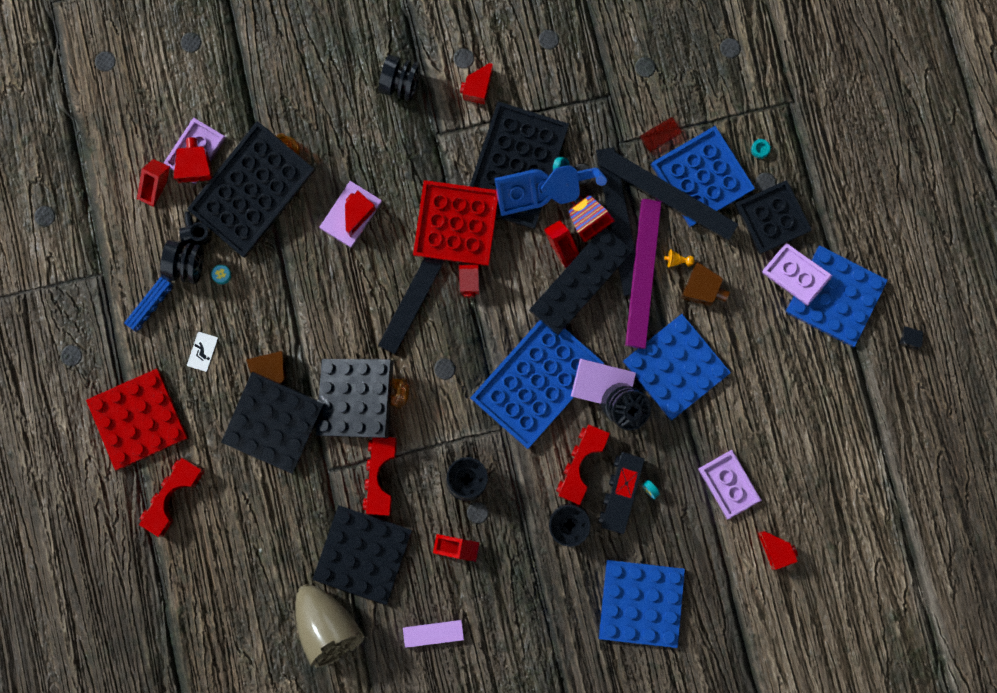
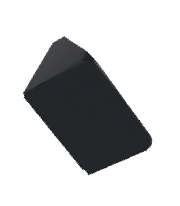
[899,326,923,350]

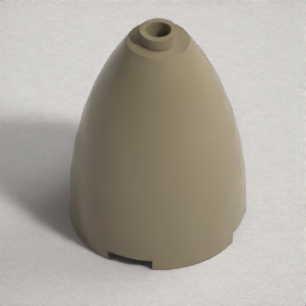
[295,584,365,668]

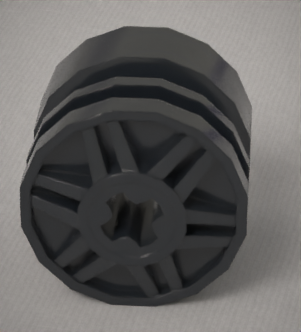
[378,54,420,102]
[160,240,204,285]
[601,383,651,430]
[446,457,488,501]
[549,503,591,547]

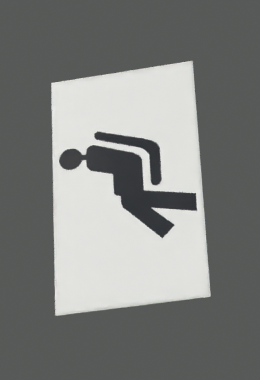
[187,332,218,372]

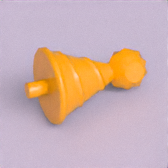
[664,249,695,268]

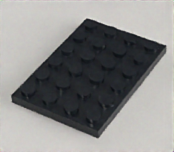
[470,101,569,230]
[187,121,316,258]

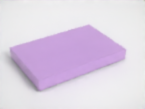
[164,117,226,184]
[319,181,382,248]
[762,243,832,306]
[571,359,636,404]
[698,450,762,520]

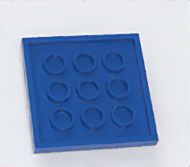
[651,126,755,227]
[785,245,888,347]
[622,314,731,421]
[598,560,685,648]

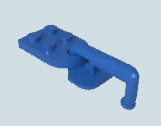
[494,165,607,216]

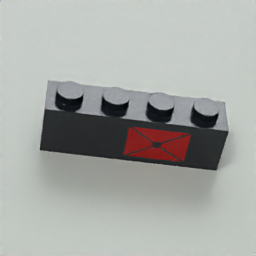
[598,452,645,534]

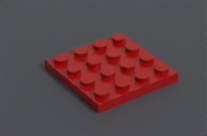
[413,180,498,266]
[86,368,188,471]

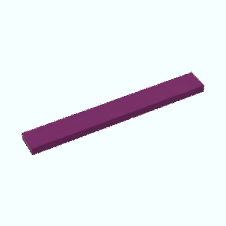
[625,198,661,349]

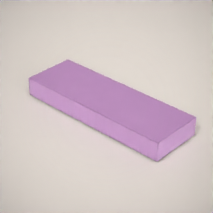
[403,620,464,648]

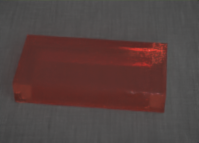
[640,117,682,153]

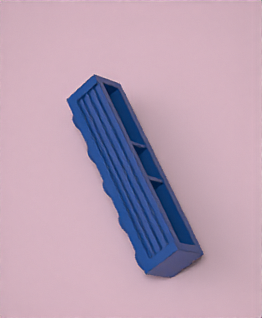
[124,277,173,332]

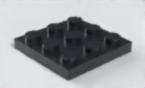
[735,180,812,255]

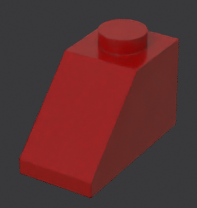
[460,63,493,105]
[137,159,170,207]
[345,190,376,237]
[544,220,579,268]
[459,265,479,298]
[758,531,798,570]
[433,534,480,562]

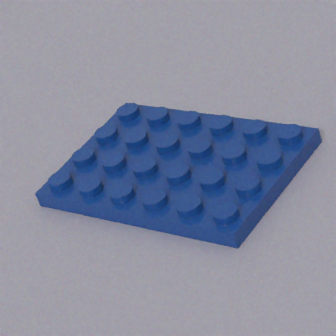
[470,320,604,450]

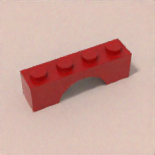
[556,424,610,506]
[363,437,397,516]
[139,458,205,537]

